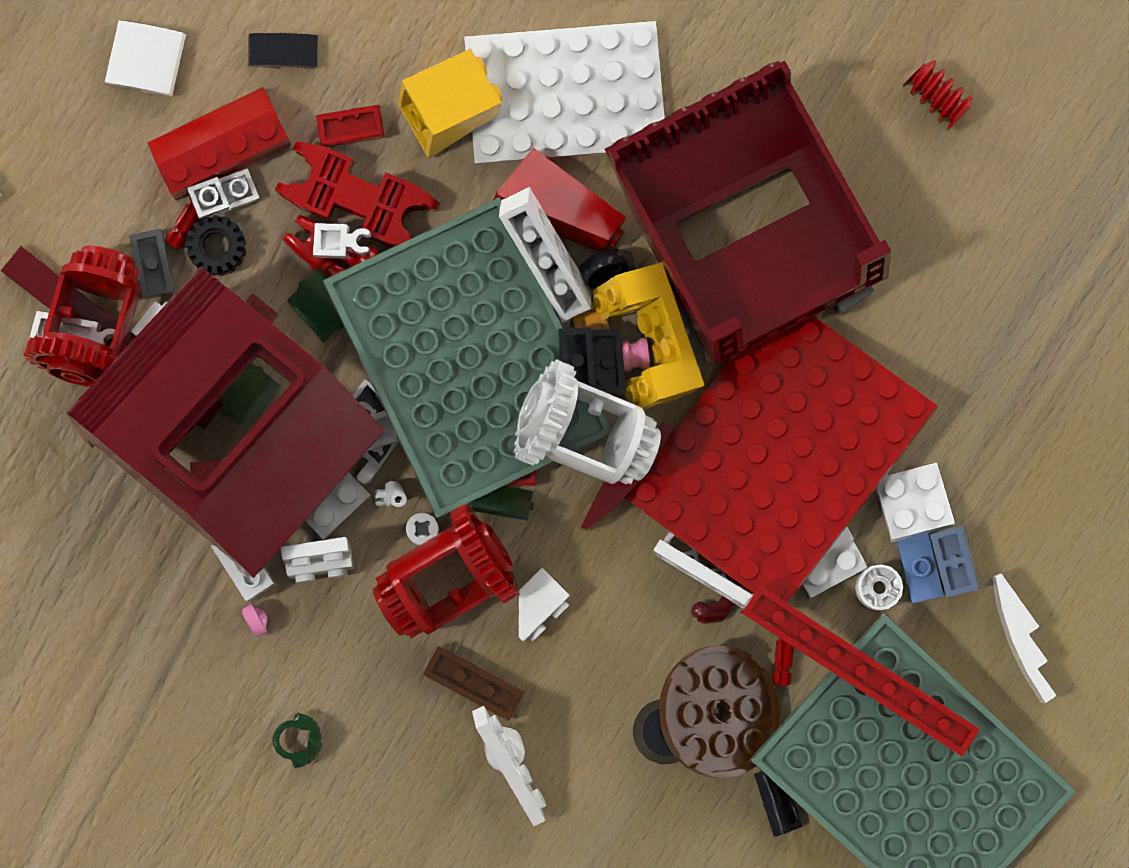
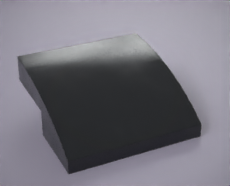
[558,327,626,395]

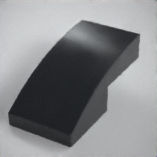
[248,33,318,69]

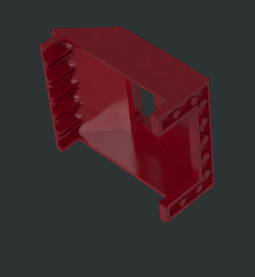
[605,61,891,366]
[66,267,385,578]

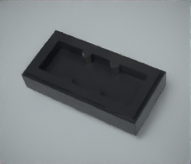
[754,771,802,837]

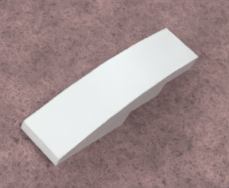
[991,573,1056,703]

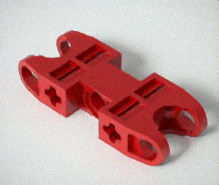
[274,142,440,248]

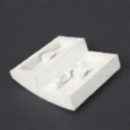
[105,20,186,96]

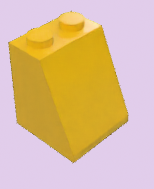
[398,48,503,158]

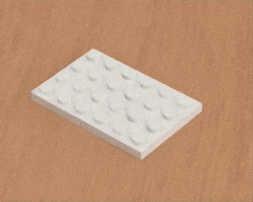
[464,21,664,165]

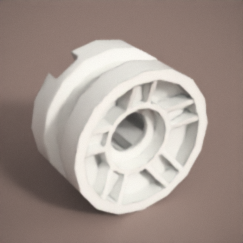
[855,564,903,611]

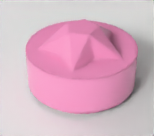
[242,603,268,637]

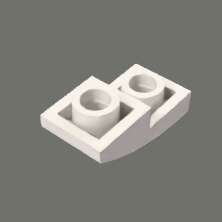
[187,168,259,219]

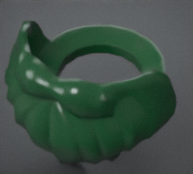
[272,713,322,768]

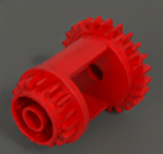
[23,245,141,387]
[372,504,520,638]

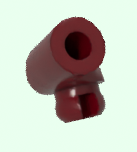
[691,596,736,624]

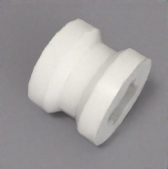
[406,512,439,545]

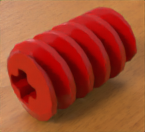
[903,60,973,131]

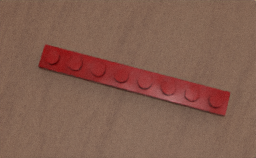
[741,585,980,757]

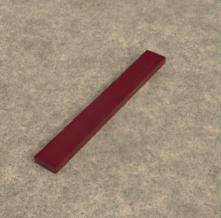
[1,246,224,430]

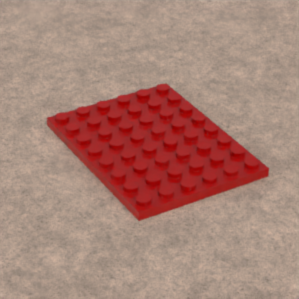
[625,316,938,603]

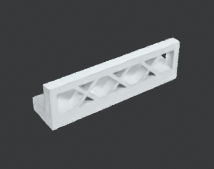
[653,532,752,608]

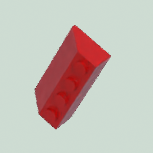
[147,87,291,201]

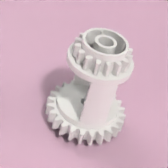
[514,359,661,484]

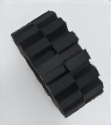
[186,215,246,276]

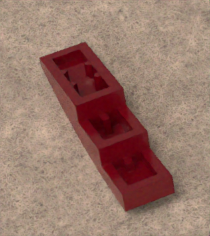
[581,422,674,531]

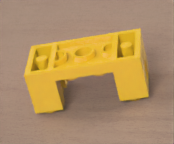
[592,262,705,410]

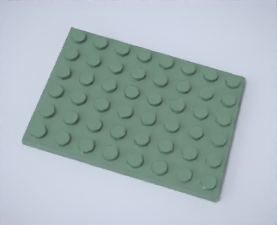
[322,197,611,518]
[750,614,1076,868]

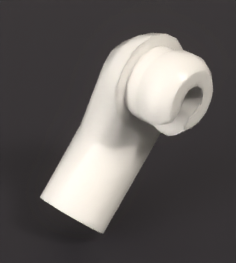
[374,481,407,507]

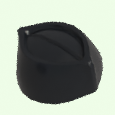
[579,249,636,289]

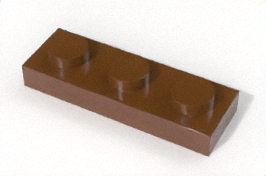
[423,646,524,721]

